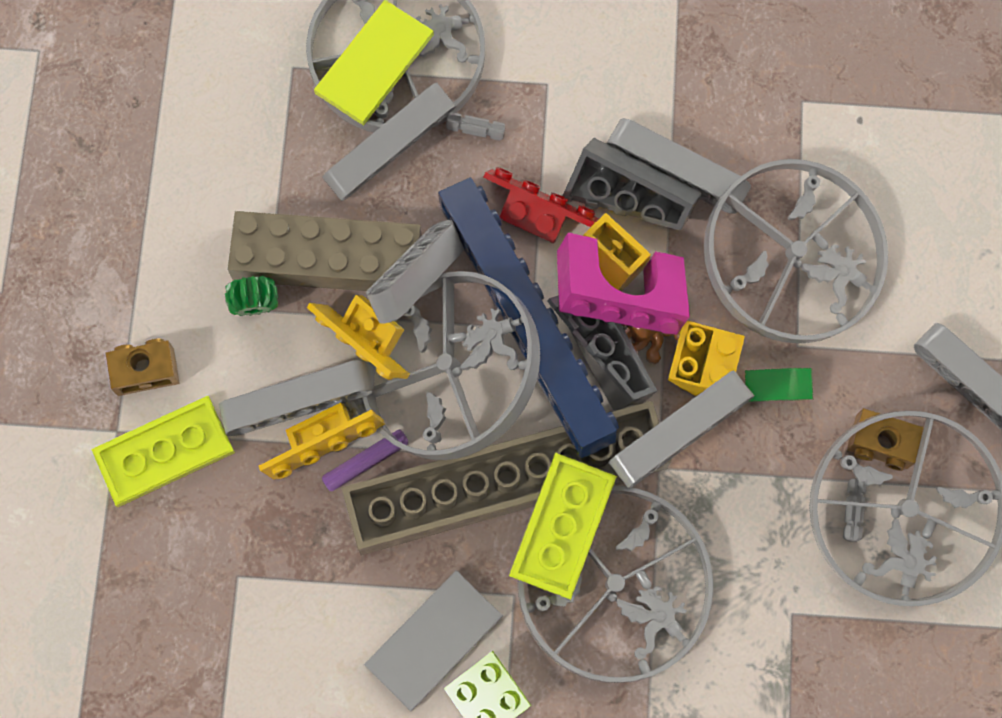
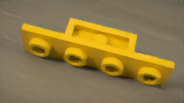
[307,295,410,380]
[259,402,385,480]

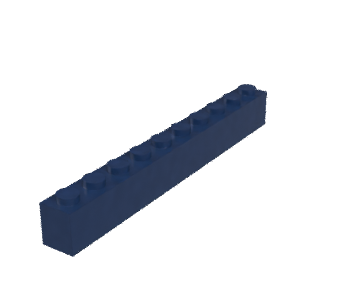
[438,177,619,459]

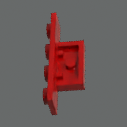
[483,167,600,244]

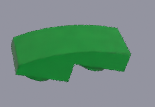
[745,368,814,402]

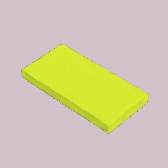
[314,0,434,126]
[91,396,235,507]
[508,453,617,600]

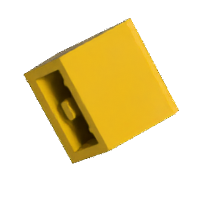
[583,213,651,292]
[668,321,745,396]

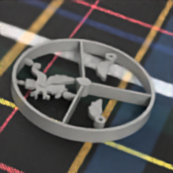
[306,0,485,133]
[704,159,888,344]
[363,271,540,460]
[809,411,1002,606]
[517,486,713,683]

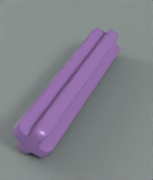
[322,429,408,491]

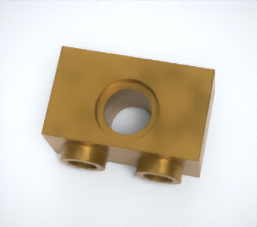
[105,338,180,396]
[847,408,924,471]

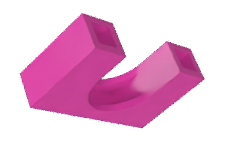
[557,233,690,335]

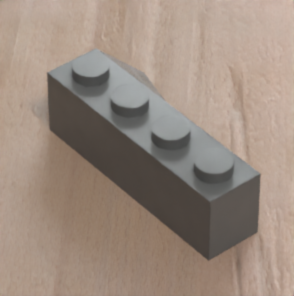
[562,138,701,230]
[547,295,657,411]

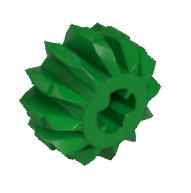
[225,276,279,316]

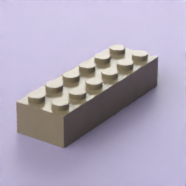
[227,211,422,291]

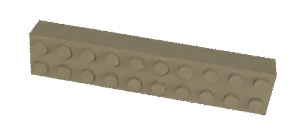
[341,401,672,555]

